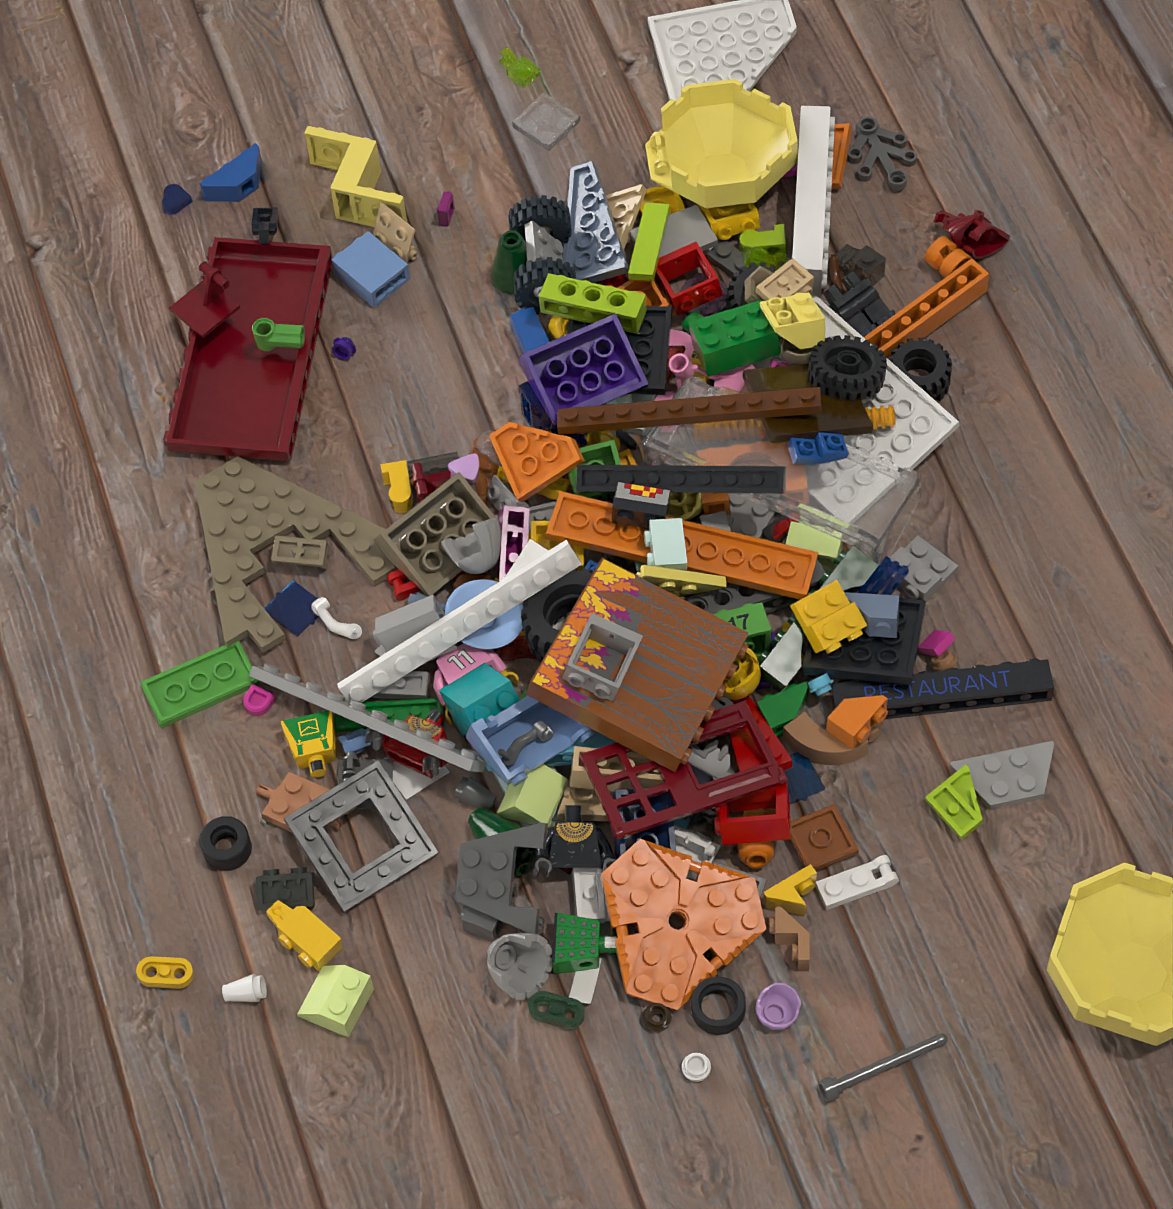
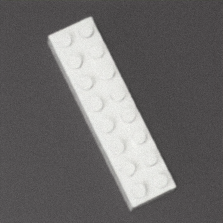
[792,106,835,298]

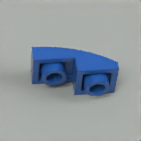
[787,432,849,465]

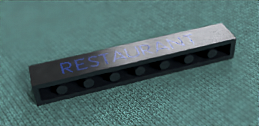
[831,658,1054,720]

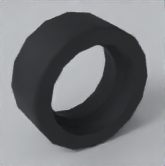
[691,976,746,1035]

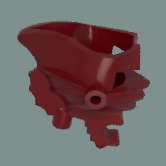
[933,210,1010,259]

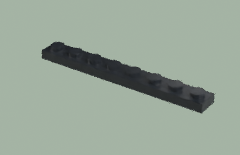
[576,465,786,494]

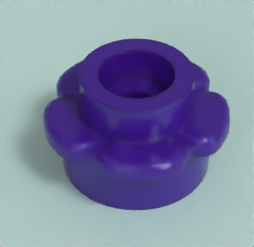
[332,337,356,360]

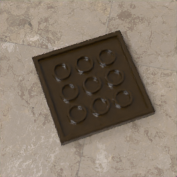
[742,364,873,443]

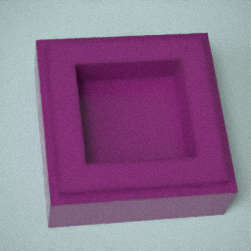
[437,191,455,227]

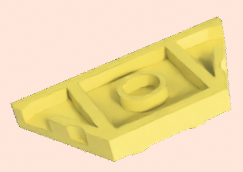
[636,565,726,597]

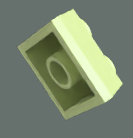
[297,965,374,1038]

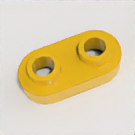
[136,956,194,989]

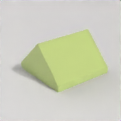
[497,764,568,827]

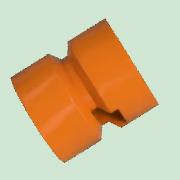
[924,236,972,278]

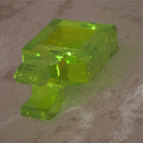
[500,47,540,88]
[742,245,789,271]

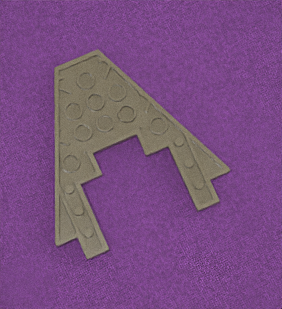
[194,456,395,653]

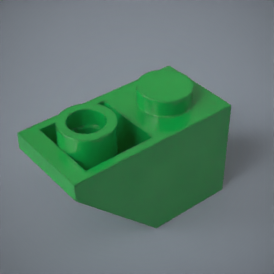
[757,682,808,738]

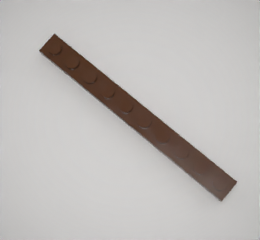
[557,387,822,435]

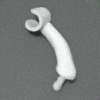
[311,597,362,639]

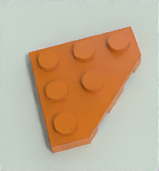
[489,422,585,502]

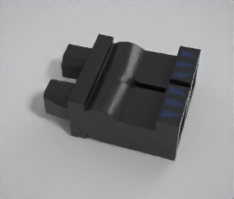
[823,271,896,337]

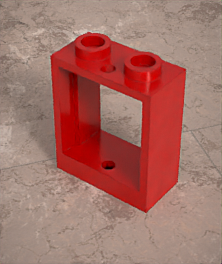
[655,241,723,316]
[715,783,790,845]

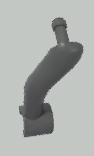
[498,721,553,766]

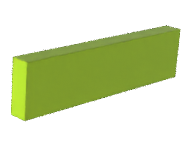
[628,203,670,281]

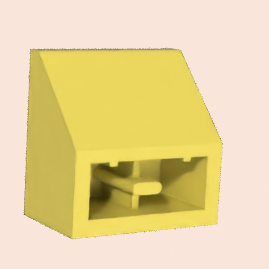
[760,292,825,349]

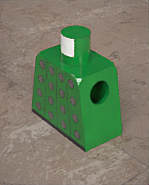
[552,913,617,974]

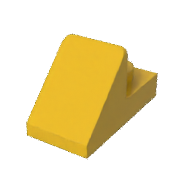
[763,864,817,916]

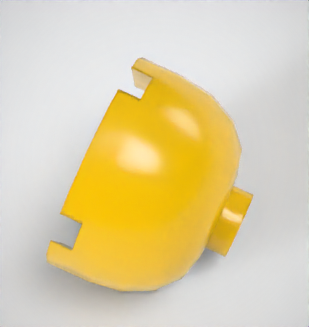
[723,648,761,700]

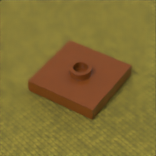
[790,804,859,871]

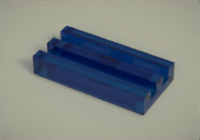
[857,556,909,595]

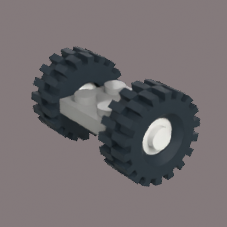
[508,195,576,315]

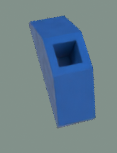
[199,143,262,202]

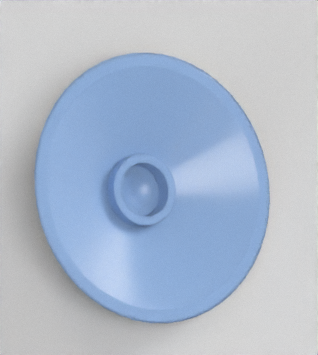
[445,579,524,649]

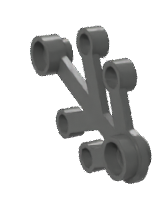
[848,116,917,192]

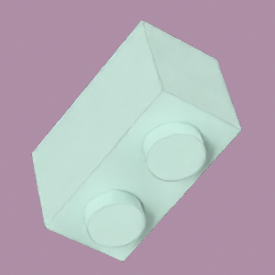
[644,518,687,571]

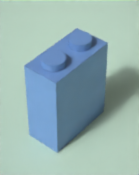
[332,231,410,308]

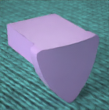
[448,453,479,484]

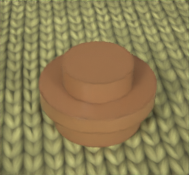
[931,649,958,672]

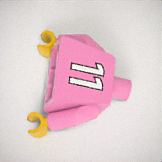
[433,643,518,725]

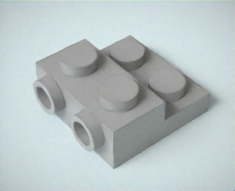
[883,536,958,602]

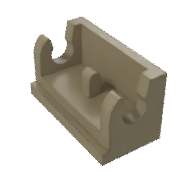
[271,536,331,569]

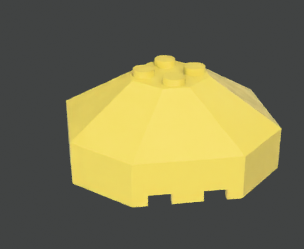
[645,79,798,208]
[1047,863,1173,1046]

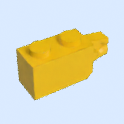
[266,900,343,972]

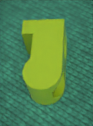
[739,224,786,259]

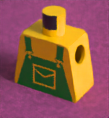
[281,710,336,778]

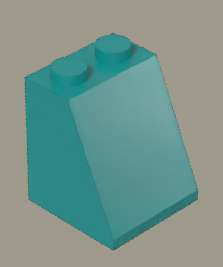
[439,663,520,736]

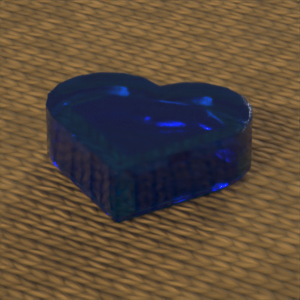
[162,184,193,214]

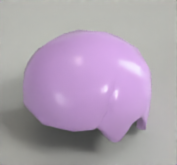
[756,983,801,1030]

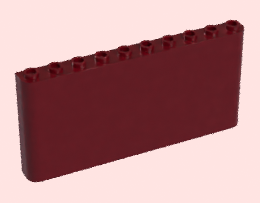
[163,237,332,461]

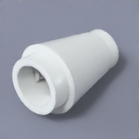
[222,974,267,1002]

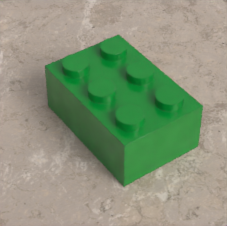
[688,300,780,377]

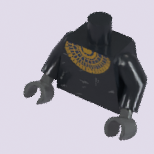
[532,805,616,878]

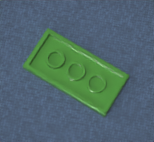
[140,641,260,729]

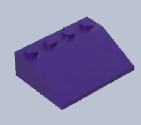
[519,314,648,426]

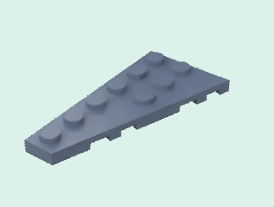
[563,161,629,283]

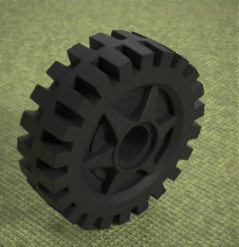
[808,335,887,401]

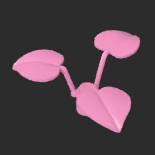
[653,329,755,433]

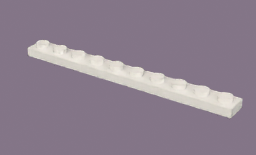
[337,540,582,703]

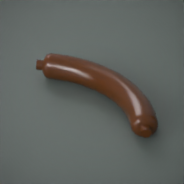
[828,254,845,294]

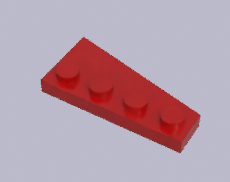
[729,696,792,772]

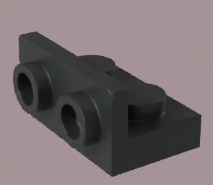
[256,867,315,910]

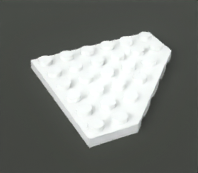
[648,0,797,101]

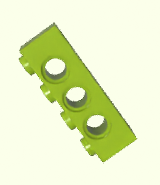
[539,273,647,334]

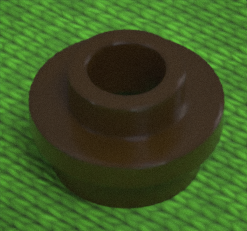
[643,1003,672,1032]

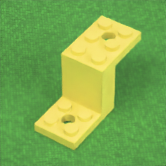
[304,126,407,227]

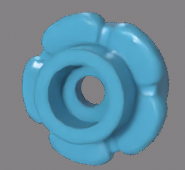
[808,673,834,696]

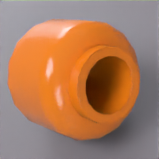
[737,841,774,869]

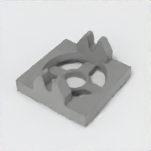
[688,739,738,779]

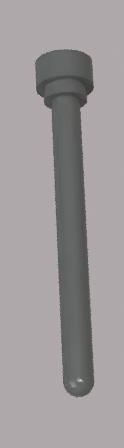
[818,1033,948,1103]

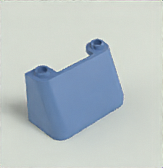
[466,696,597,786]

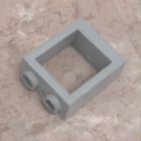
[562,613,643,701]

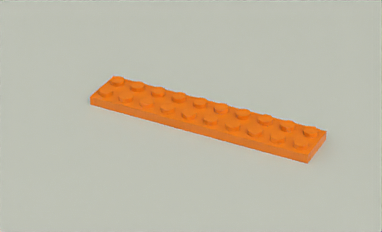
[546,491,818,600]

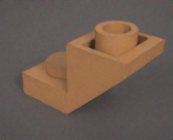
[769,907,810,971]

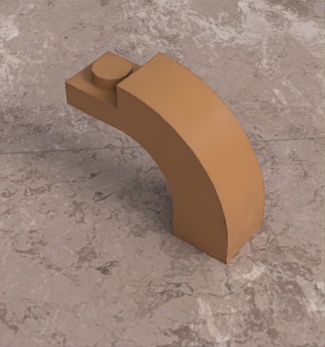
[783,712,882,765]

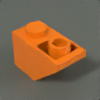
[826,695,888,749]

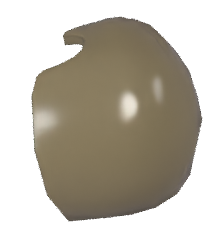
[780,338,813,365]

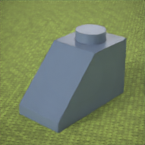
[845,592,899,638]

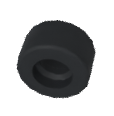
[199,816,252,871]

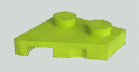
[925,764,983,840]

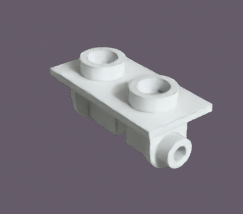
[674,825,720,863]

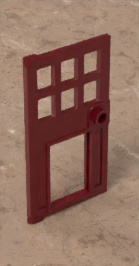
[580,700,787,840]

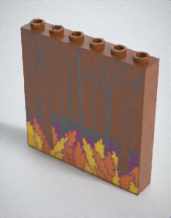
[526,558,749,772]

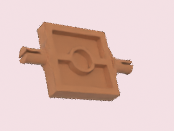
[256,772,343,832]

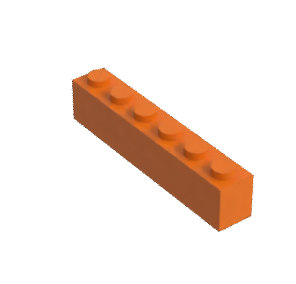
[864,259,989,359]

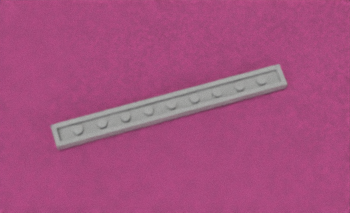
[249,663,486,772]

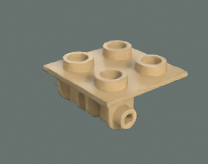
[373,203,419,263]

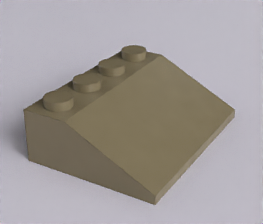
[374,472,496,596]

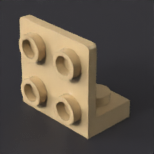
[756,258,814,301]

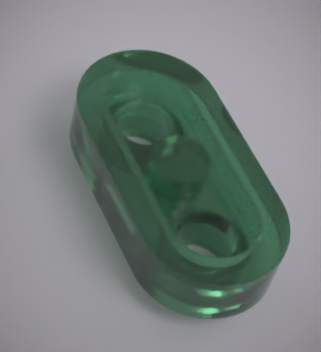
[528,991,585,1029]

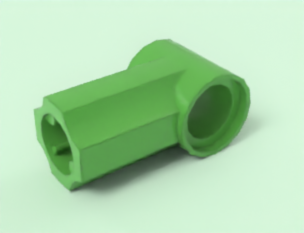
[252,318,305,351]

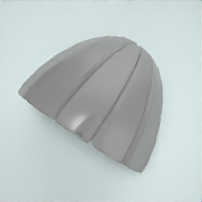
[441,518,502,574]
[487,933,553,1000]

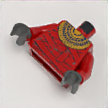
[365,710,448,779]

